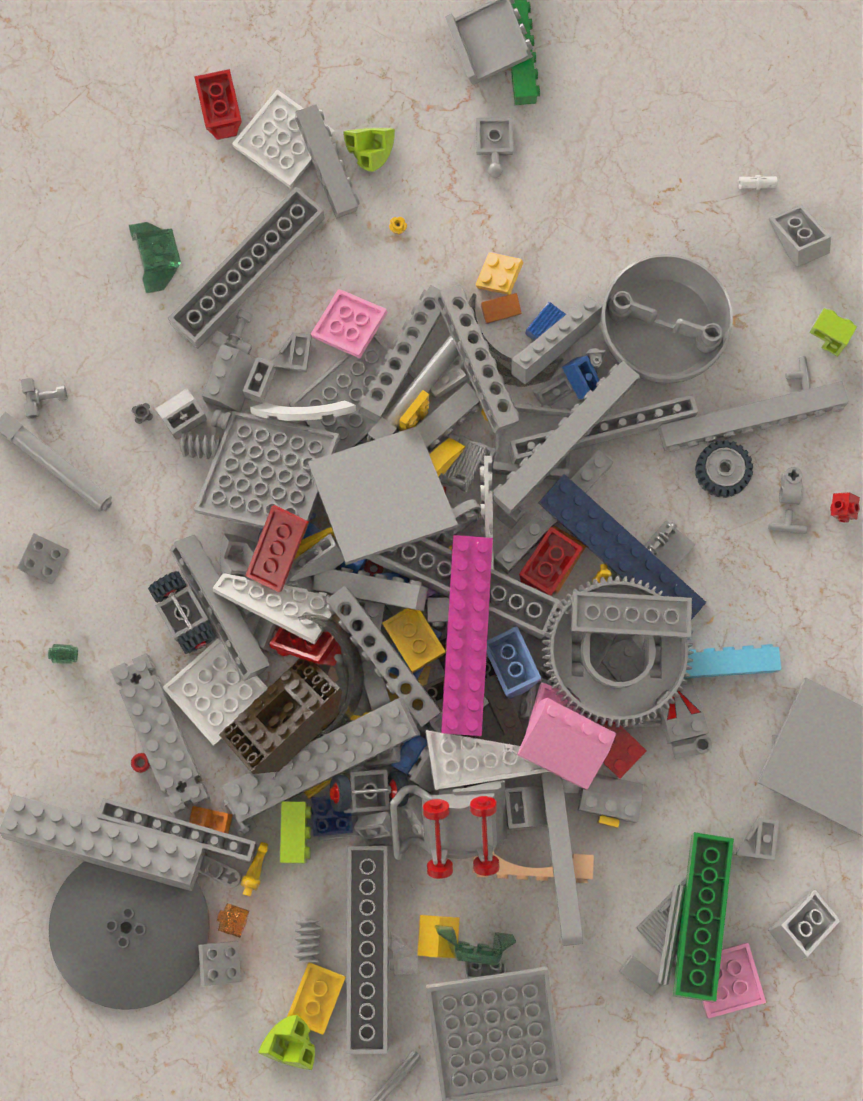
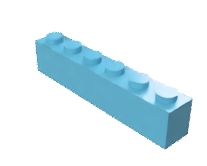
[683,644,781,679]

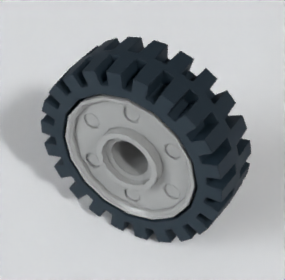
[695,440,753,498]

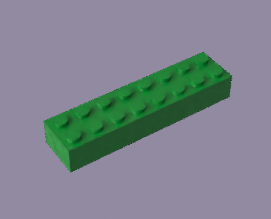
[673,832,734,1003]

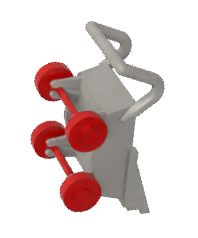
[390,779,507,879]

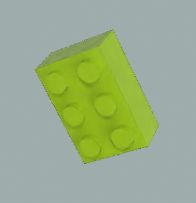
[280,802,312,863]

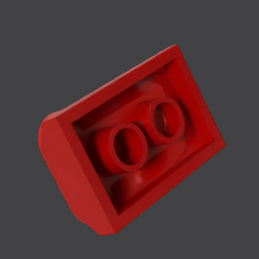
[194,69,242,140]
[519,527,583,596]
[269,627,345,666]

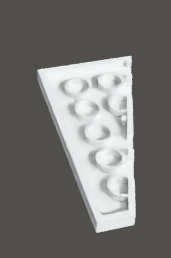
[425,730,550,790]

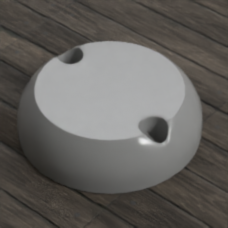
[601,254,733,384]

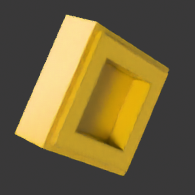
[597,815,620,828]

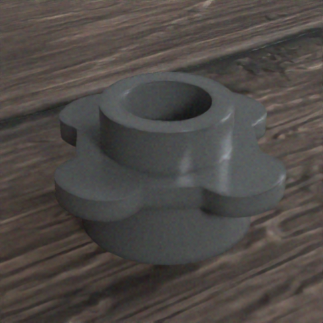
[132,403,153,424]

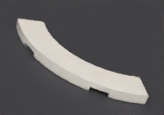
[250,400,356,421]

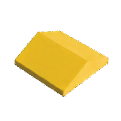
[417,915,460,958]

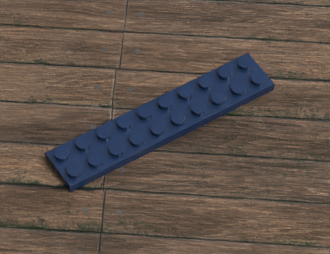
[538,474,707,620]

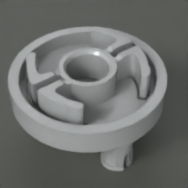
[431,499,481,544]

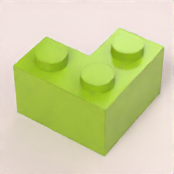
[809,308,857,357]

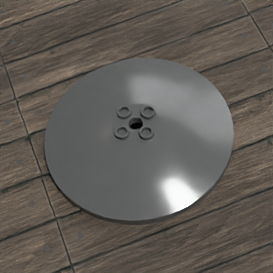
[49,861,210,1010]

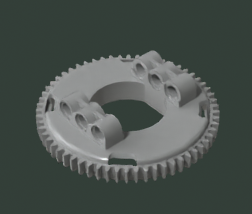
[542,576,694,728]

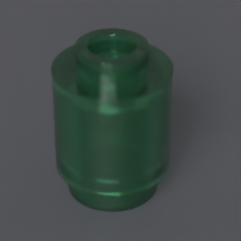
[48,644,78,664]

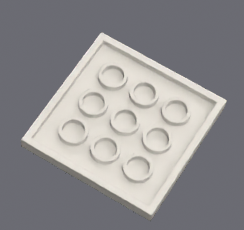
[232,90,335,188]
[162,638,268,746]

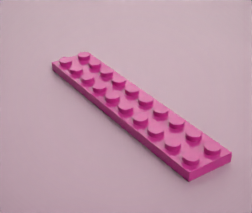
[441,535,493,736]

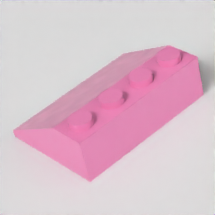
[517,698,616,790]

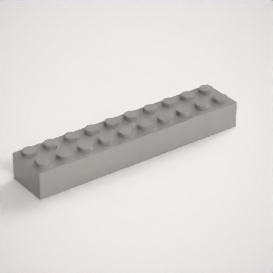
[168,187,325,349]
[366,538,560,640]
[223,698,420,822]
[0,795,205,891]
[346,846,388,1054]

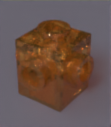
[216,903,250,938]

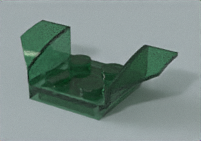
[129,222,181,293]
[435,925,516,965]

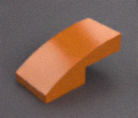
[189,806,233,834]

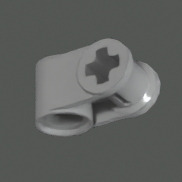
[779,467,802,505]

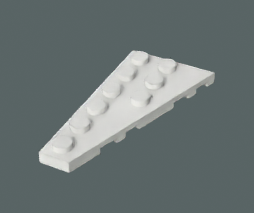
[480,456,494,570]
[213,573,334,644]

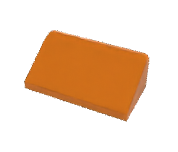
[481,293,522,324]

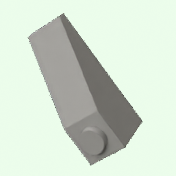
[288,534,344,581]

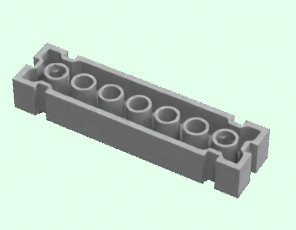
[110,653,210,814]

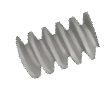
[180,433,221,459]
[294,920,321,962]

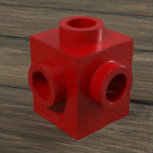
[830,492,860,523]

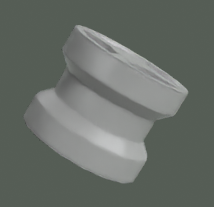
[211,408,232,430]

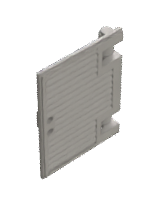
[427,433,488,492]
[636,878,686,967]

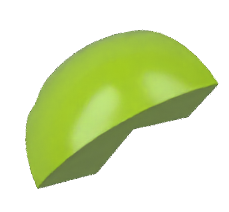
[343,128,395,172]
[258,1015,315,1070]

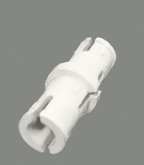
[738,175,777,190]

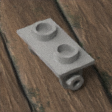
[585,348,606,374]
[219,797,257,837]

